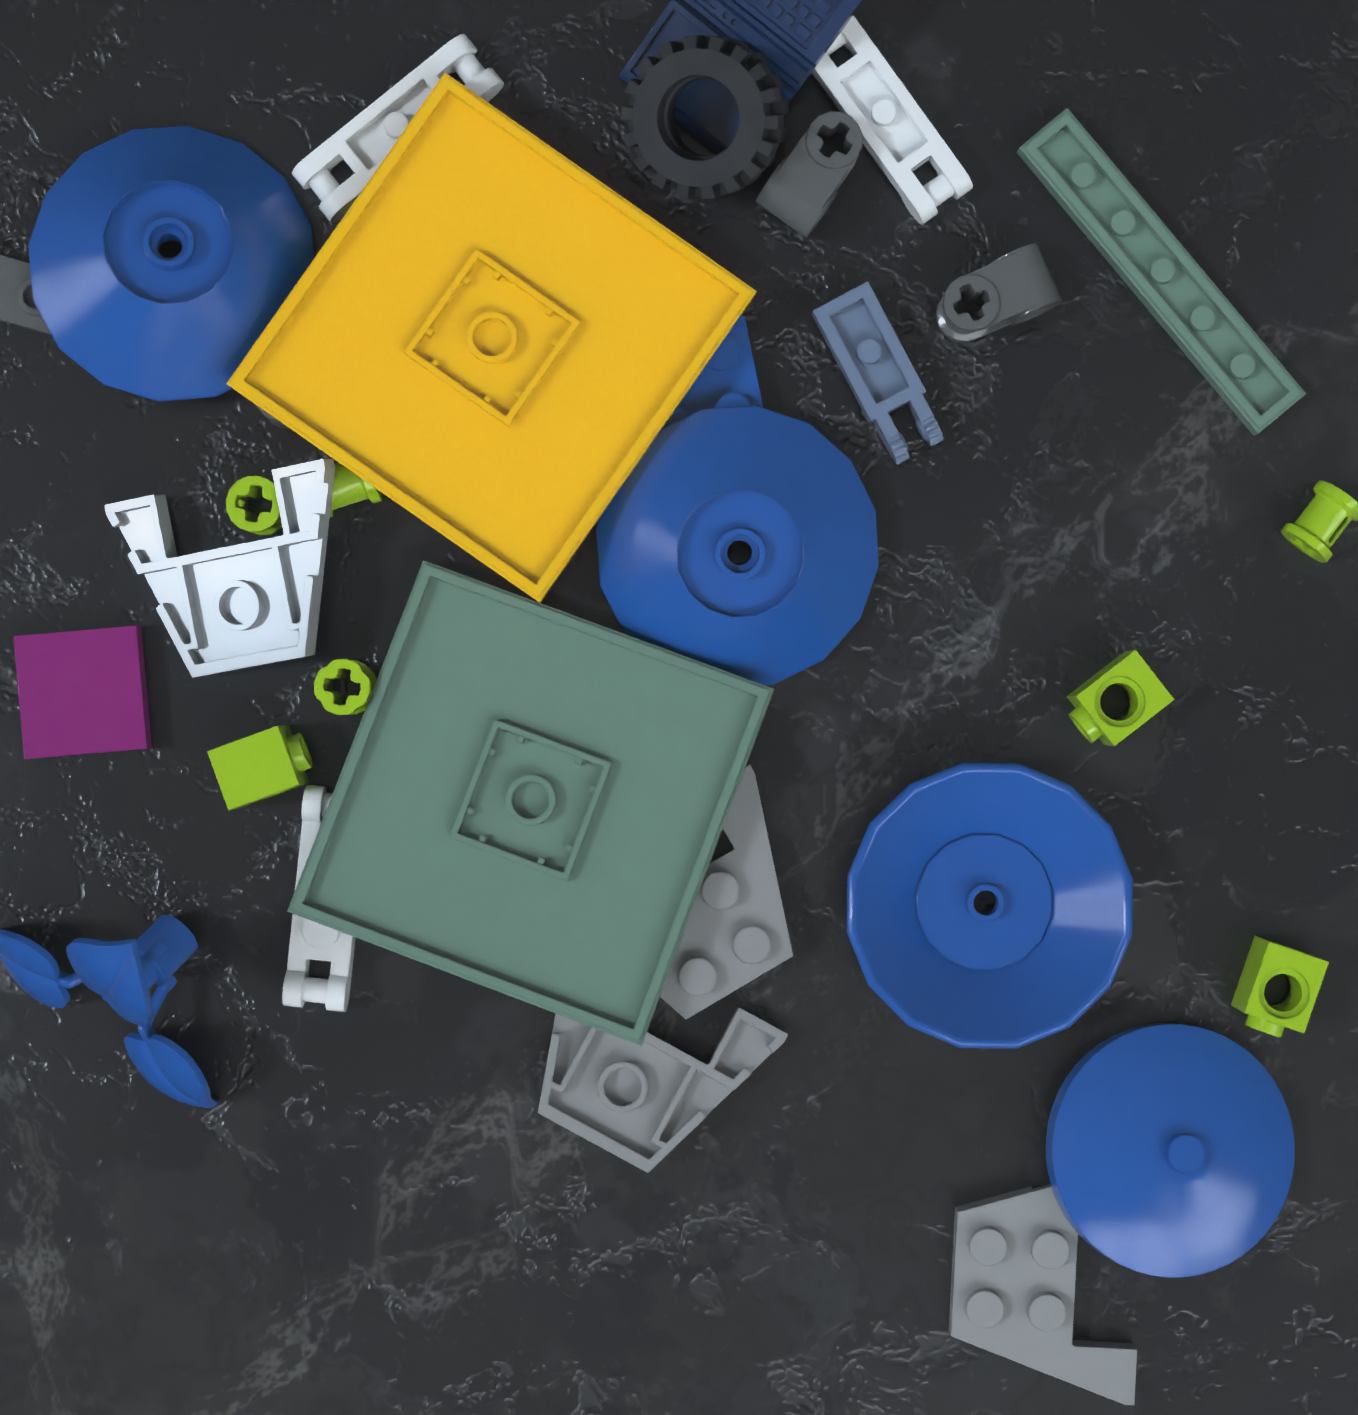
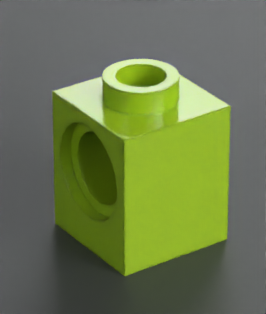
[1066,650,1175,746]
[207,725,313,810]
[1231,936,1329,1038]

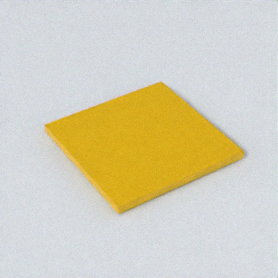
[226,73,757,603]

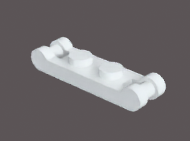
[811,15,973,225]
[292,34,504,223]
[282,784,356,1012]

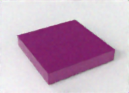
[13,625,152,759]

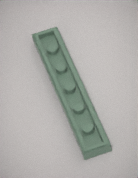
[1017,108,1306,436]

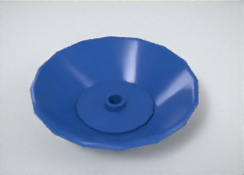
[28,126,315,402]
[596,405,879,685]
[847,763,1133,1049]

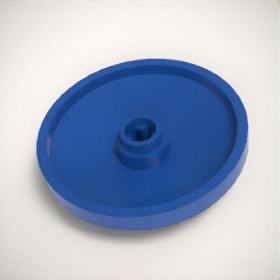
[1046,1023,1295,1278]

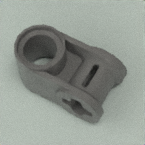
[756,111,863,238]
[935,243,1062,343]

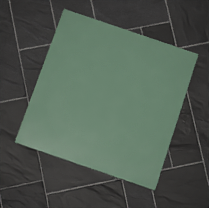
[287,560,774,1046]

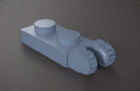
[812,281,944,465]

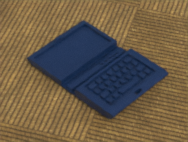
[618,0,864,154]

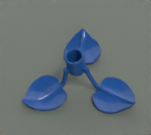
[0,915,219,1108]

